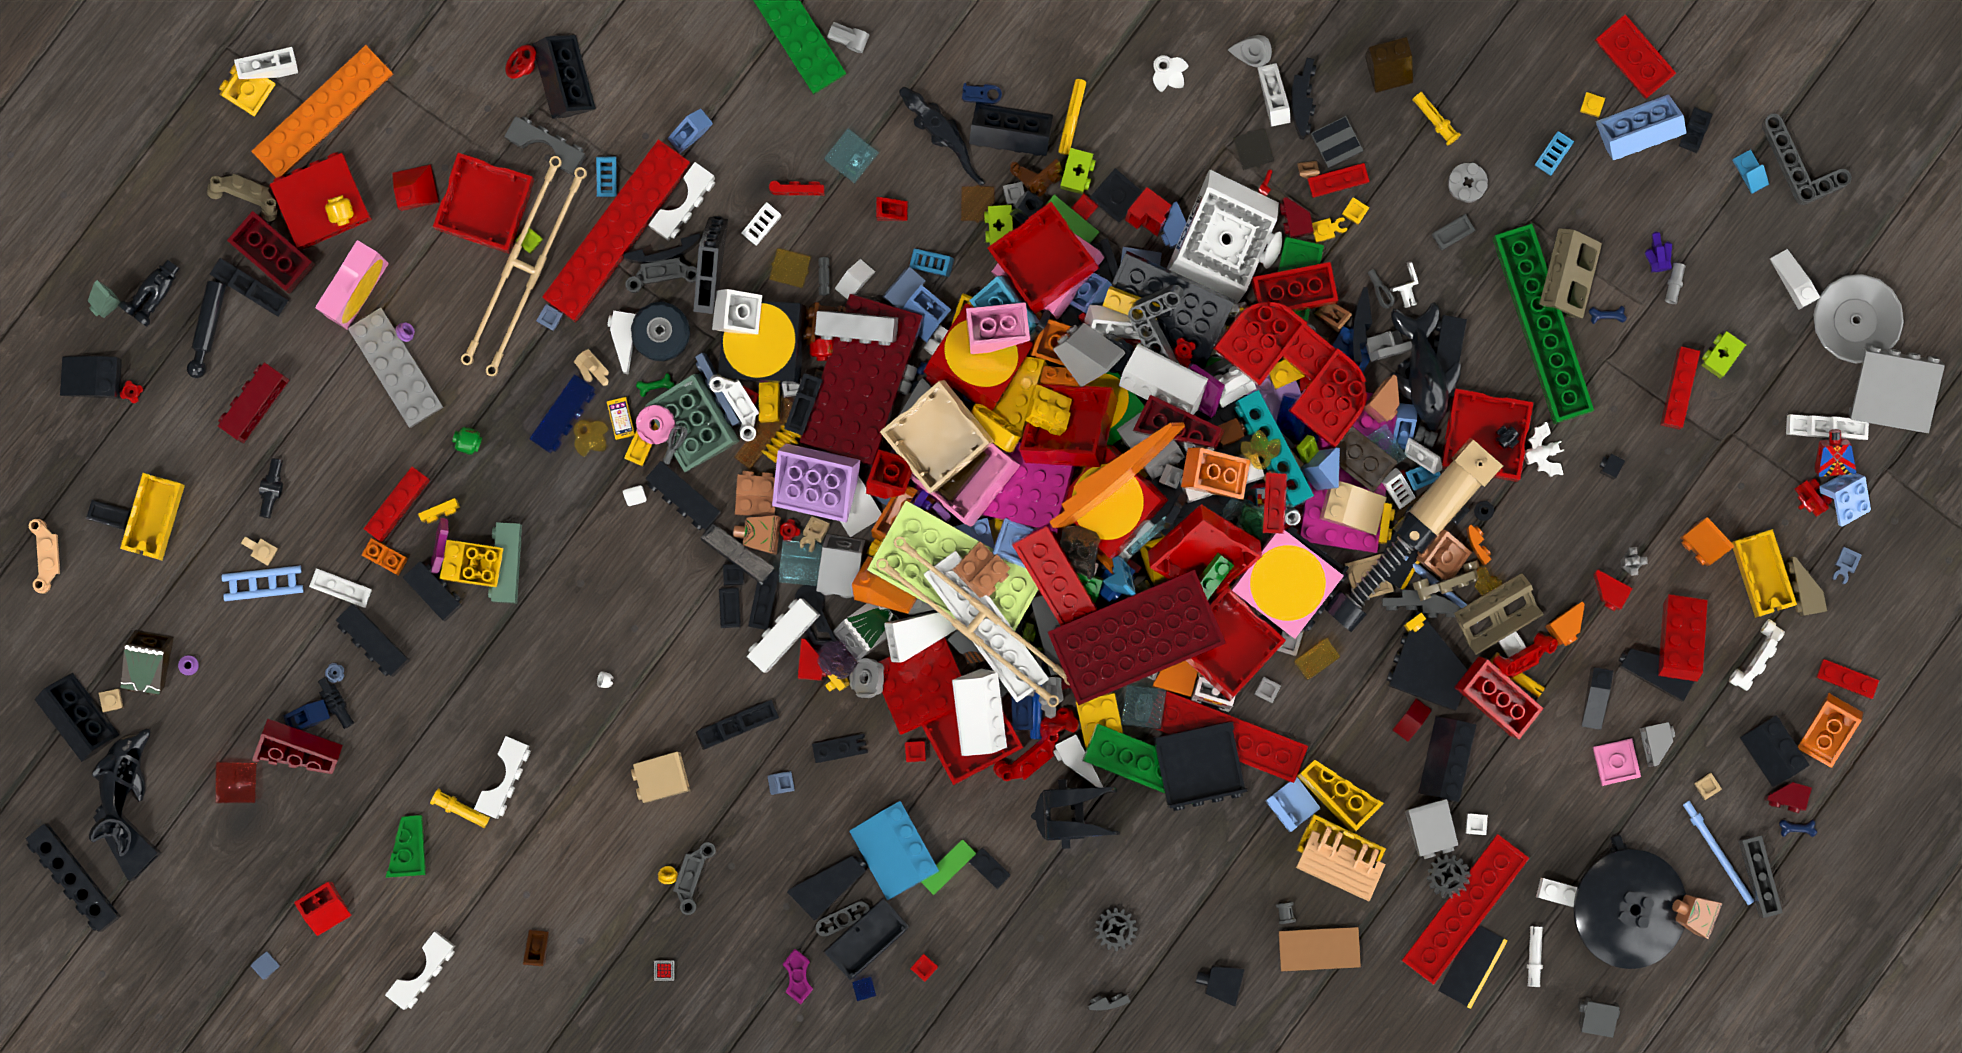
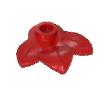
[1040,708,1079,736]

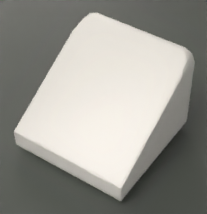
[623,485,647,506]

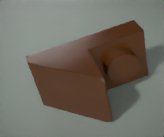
[523,930,549,966]

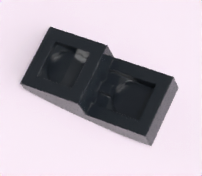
[1679,107,1713,153]

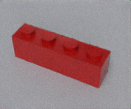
[1660,347,1700,430]
[363,467,431,542]

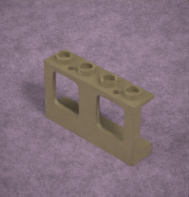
[1540,229,1602,319]
[1454,573,1544,655]

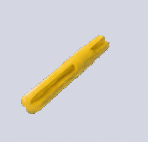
[1058,79,1086,155]

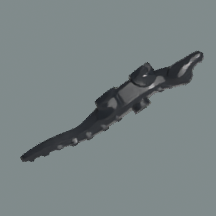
[899,87,985,185]

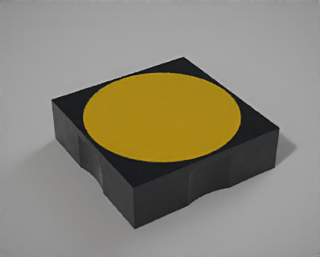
[718,301,806,385]

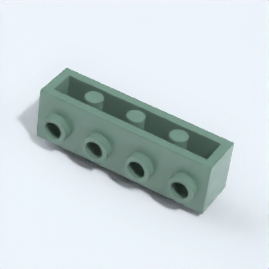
[488,522,522,604]

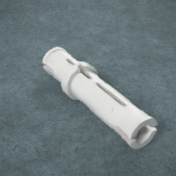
[1527,926,1543,987]

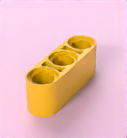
[971,404,1022,452]

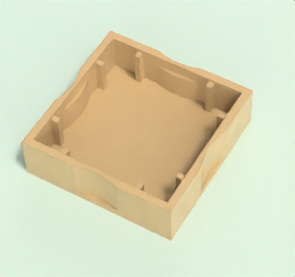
[880,380,995,493]

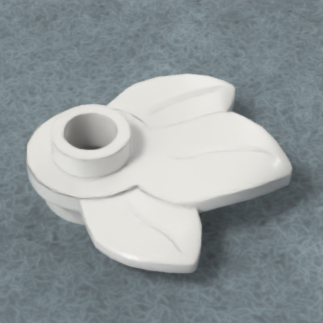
[1153,55,1188,92]

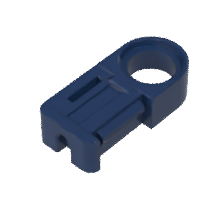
[962,83,1002,104]

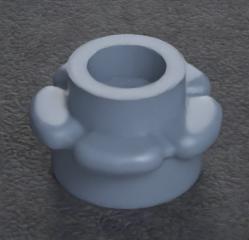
[325,663,344,683]

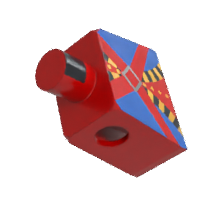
[1815,429,1856,477]

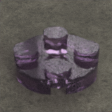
[817,641,857,679]

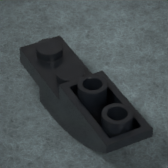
[1291,58,1317,140]

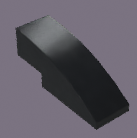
[784,373,823,436]

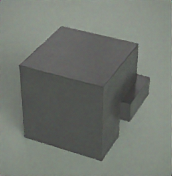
[1578,997,1620,1038]

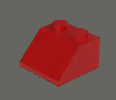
[866,449,912,499]

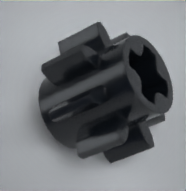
[1495,425,1520,449]

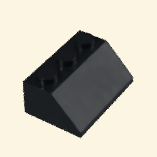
[1739,715,1810,787]

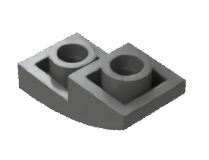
[1088,993,1131,1010]

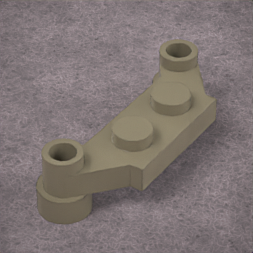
[207,174,277,221]
[1413,560,1482,601]

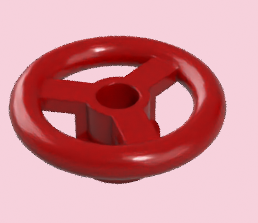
[505,45,536,79]

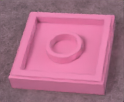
[1593,738,1641,786]

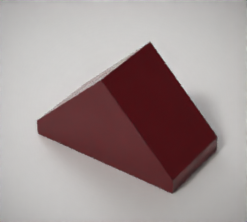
[1392,699,1432,742]

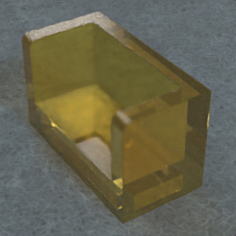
[1293,638,1340,681]

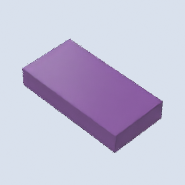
[932,502,951,523]

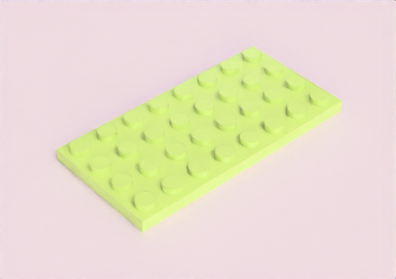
[867,500,1038,631]

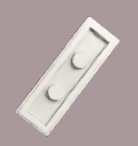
[309,568,372,608]

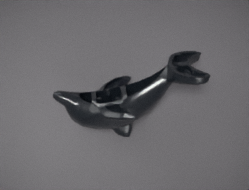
[1390,302,1461,431]
[89,728,151,857]

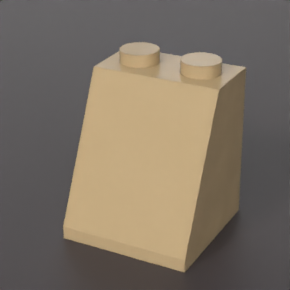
[631,752,691,803]

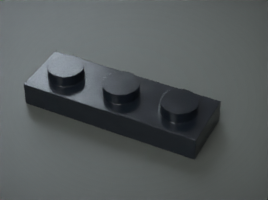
[748,571,779,630]

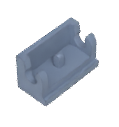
[882,267,926,309]

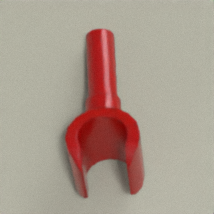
[1258,170,1273,197]

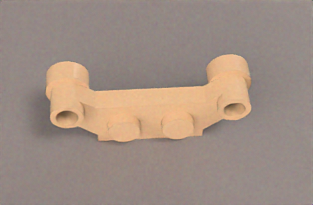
[29,519,60,594]

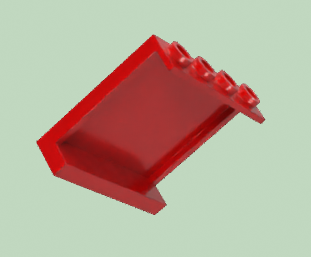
[270,152,372,251]

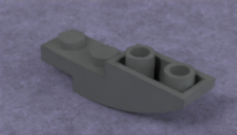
[1381,590,1462,618]

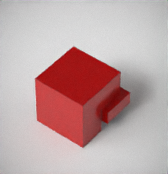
[1125,187,1172,237]

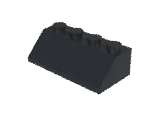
[532,35,596,119]
[969,103,1053,156]
[34,673,120,762]
[1418,716,1476,802]

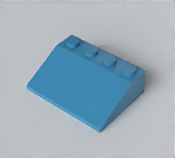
[850,801,939,901]

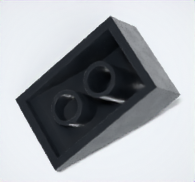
[60,356,122,399]

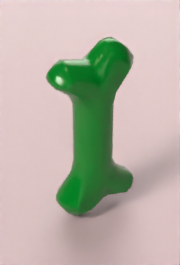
[636,373,674,397]

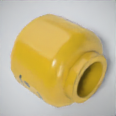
[325,195,354,226]

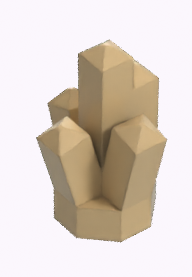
[574,349,609,386]

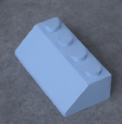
[1596,94,1686,160]

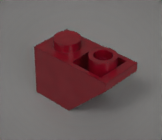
[1279,197,1314,238]
[1764,782,1812,814]

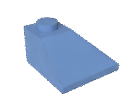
[1070,273,1112,313]

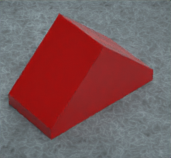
[876,197,908,221]

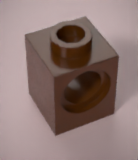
[1218,418,1246,448]

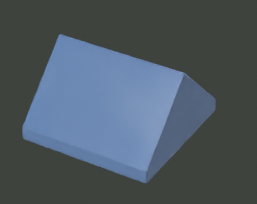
[1300,448,1340,490]

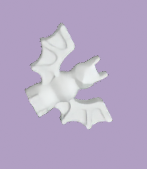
[1524,422,1564,477]

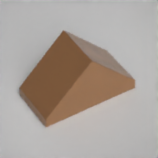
[1314,304,1352,333]

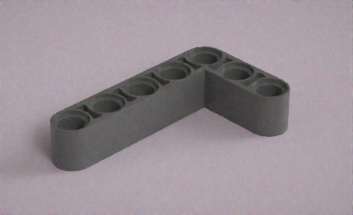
[1762,114,1852,205]
[1128,285,1184,364]

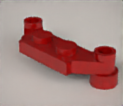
[1493,633,1558,678]
[993,727,1059,781]

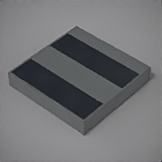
[1310,116,1363,169]

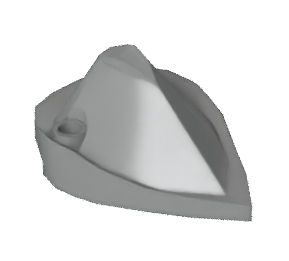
[1228,35,1272,67]

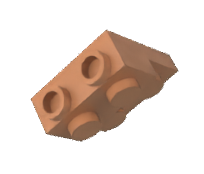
[735,471,775,517]
[1416,529,1472,580]
[952,541,1010,598]

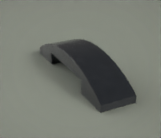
[623,234,701,264]

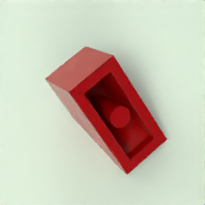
[1593,570,1633,611]
[798,639,827,681]

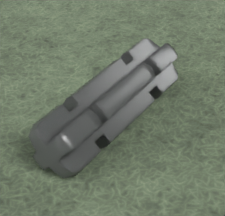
[819,257,830,296]

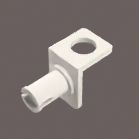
[1390,262,1419,308]

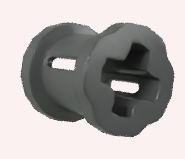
[1276,902,1296,924]

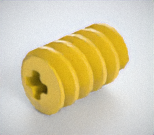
[761,420,802,463]

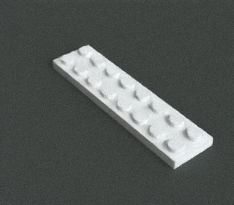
[923,550,1049,702]

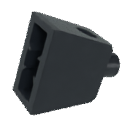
[1195,966,1244,1006]

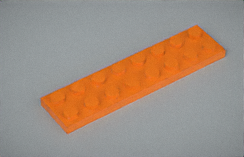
[251,45,393,178]

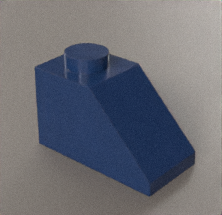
[283,700,330,730]

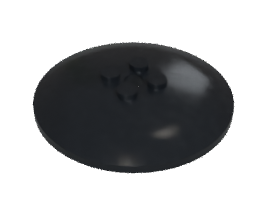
[1573,849,1686,969]

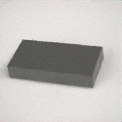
[1431,214,1476,251]

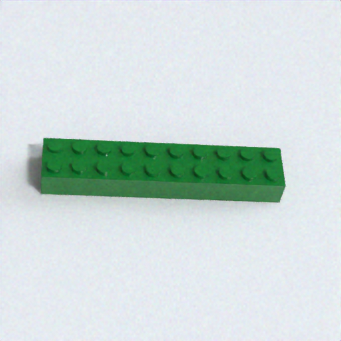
[1492,224,1594,424]

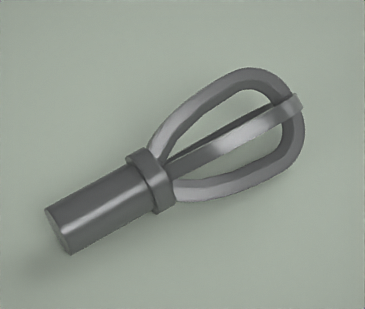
[1367,269,1394,309]
[662,425,687,465]

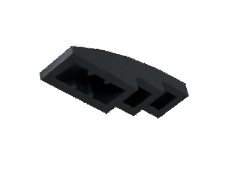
[209,258,289,317]
[1349,287,1372,367]
[695,700,779,750]

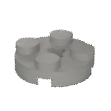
[1448,163,1488,203]
[849,658,884,698]

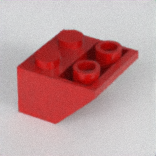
[294,882,352,936]

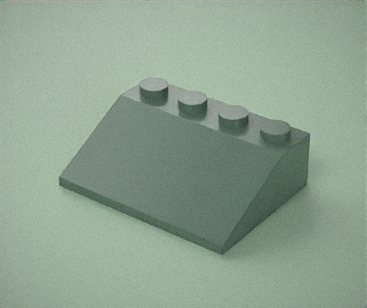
[645,374,739,472]

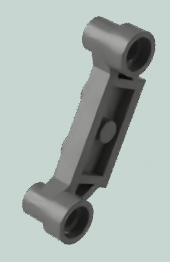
[625,258,697,293]
[673,842,716,915]

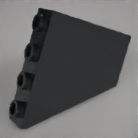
[693,216,728,314]
[1386,611,1468,711]

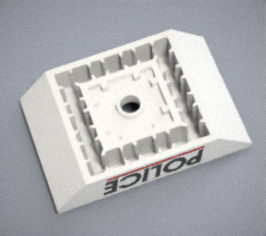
[1167,170,1279,305]

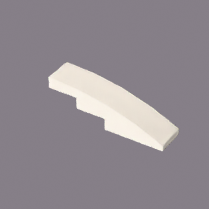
[1786,414,1869,440]

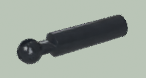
[187,281,227,378]

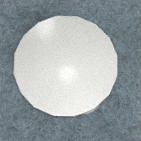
[1259,232,1282,269]

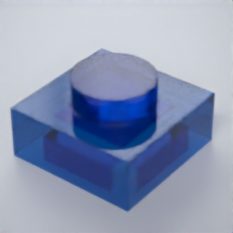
[852,977,877,1001]

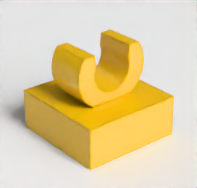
[825,668,850,692]

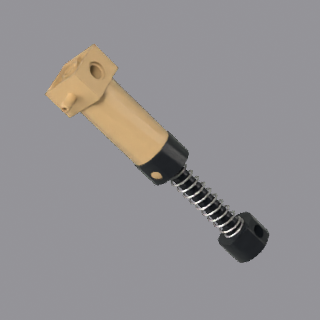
[1325,438,1503,632]

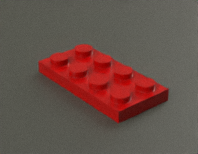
[1595,14,1676,99]

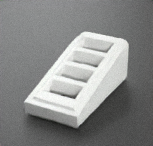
[741,202,782,246]
[1382,468,1416,509]

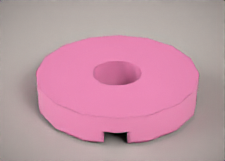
[636,405,675,444]

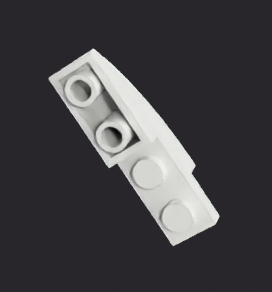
[1536,878,1577,907]

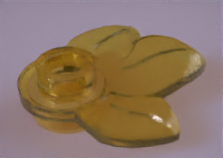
[574,420,609,457]
[1241,430,1281,470]

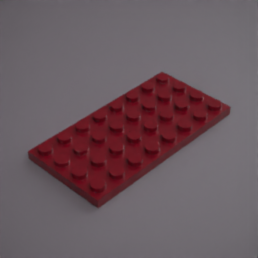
[799,294,924,466]
[1048,570,1226,706]

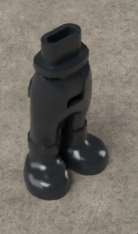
[118,260,180,327]

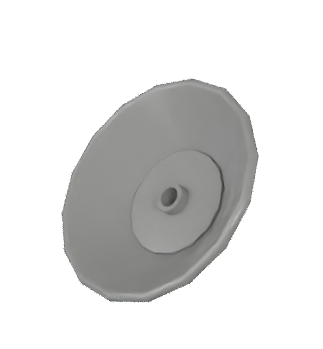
[1813,274,1904,364]

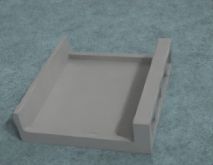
[1848,345,1945,433]

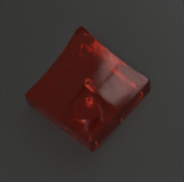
[216,762,257,804]

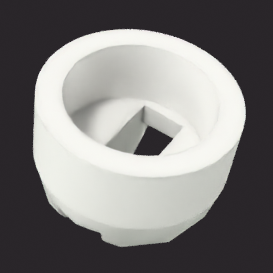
[597,672,613,688]

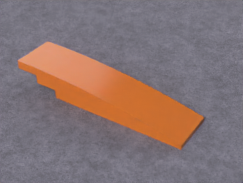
[1049,423,1185,528]

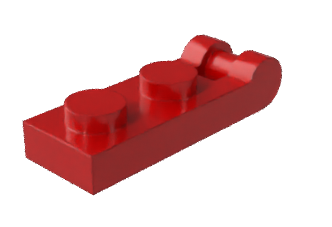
[769,181,825,196]

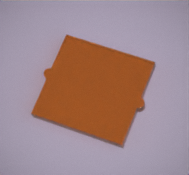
[961,185,994,223]

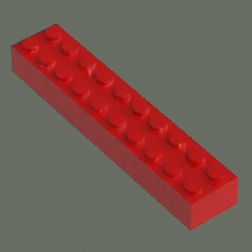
[542,139,692,323]

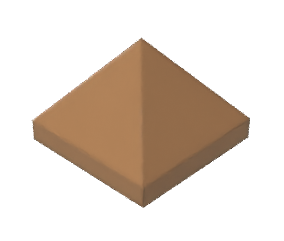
[1297,161,1320,179]

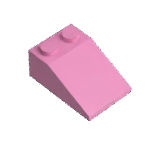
[966,303,1030,354]

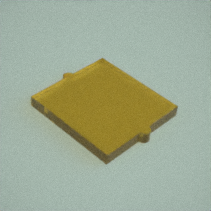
[769,248,811,288]

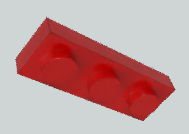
[1307,163,1370,198]
[1263,473,1287,534]
[1816,659,1879,699]

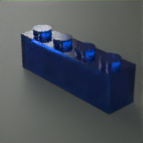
[529,374,596,454]

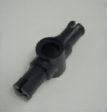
[259,458,283,519]

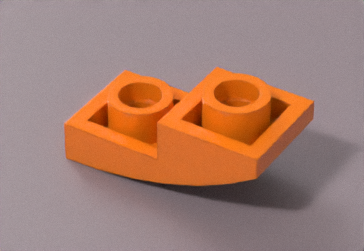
[1466,525,1491,566]
[362,538,408,576]

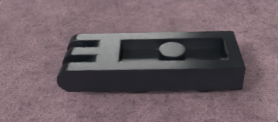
[812,734,868,763]

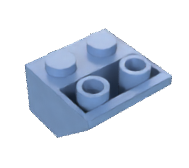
[902,285,952,343]

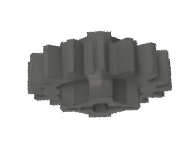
[1427,855,1471,899]
[1094,908,1138,951]

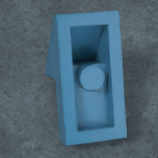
[1732,150,1769,194]
[1406,466,1441,491]
[1103,555,1136,596]

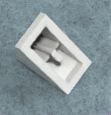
[835,259,875,300]

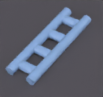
[222,565,304,601]

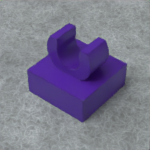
[910,489,932,511]

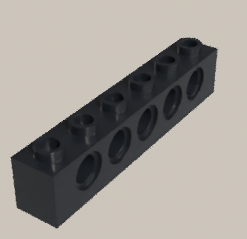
[25,824,121,932]

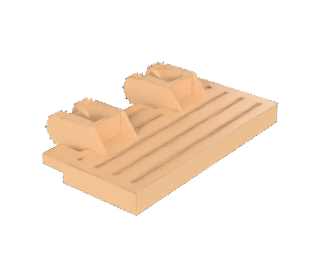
[1296,826,1386,901]

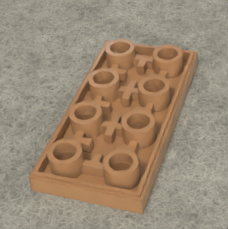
[1278,927,1361,971]

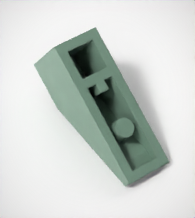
[88,280,121,318]

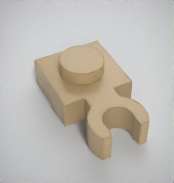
[800,516,830,552]

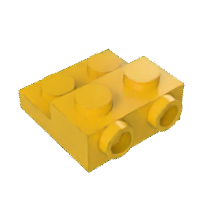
[219,64,275,117]
[1024,384,1072,436]

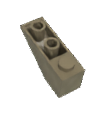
[1787,557,1827,617]

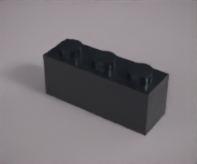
[403,561,463,621]

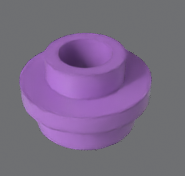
[395,322,415,342]
[178,656,199,675]

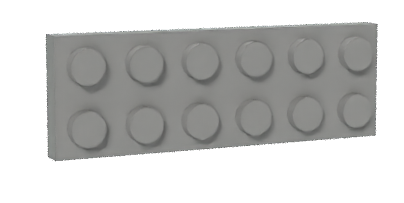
[348,308,444,428]

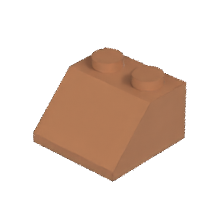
[1363,375,1399,423]

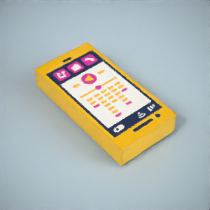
[607,397,635,440]

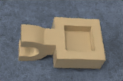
[241,537,278,566]

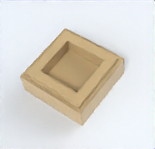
[1694,773,1722,800]

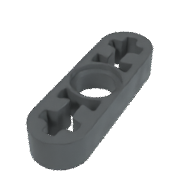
[816,901,870,937]

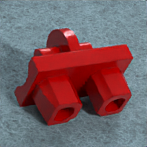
[1795,479,1832,517]

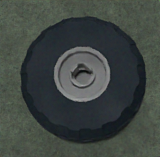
[631,302,690,361]

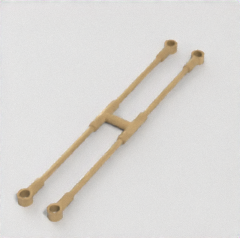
[461,156,587,377]
[876,536,1070,707]

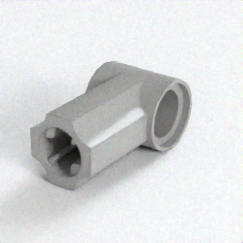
[828,22,869,53]

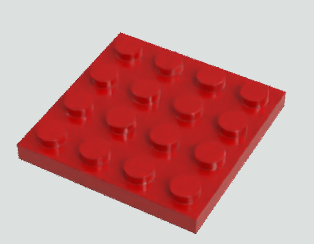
[878,637,961,735]

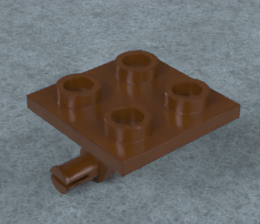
[1010,159,1064,196]
[802,302,846,346]

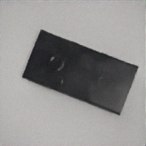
[824,897,909,980]

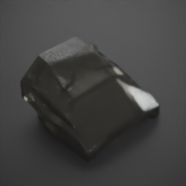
[1059,526,1101,580]

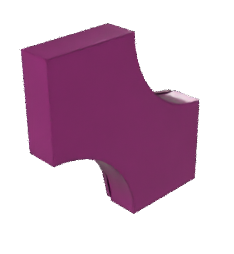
[431,518,449,573]
[783,949,813,1005]

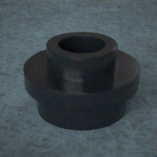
[1474,501,1494,521]

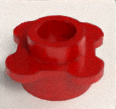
[1173,338,1196,360]
[120,381,143,403]
[779,519,801,542]

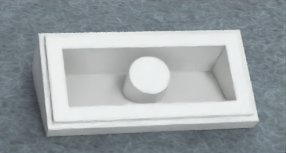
[1404,438,1442,474]

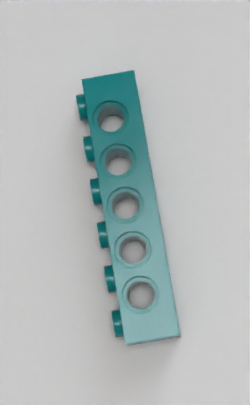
[1235,390,1314,509]

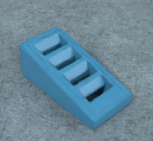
[1535,131,1574,176]
[596,156,617,197]
[909,249,954,277]

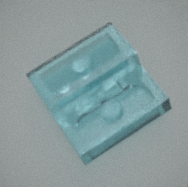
[779,540,822,586]

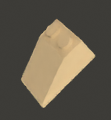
[1319,481,1387,535]

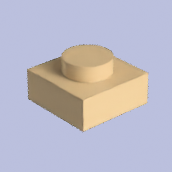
[99,689,123,713]

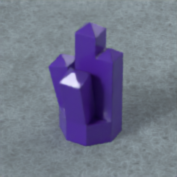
[1645,231,1672,272]

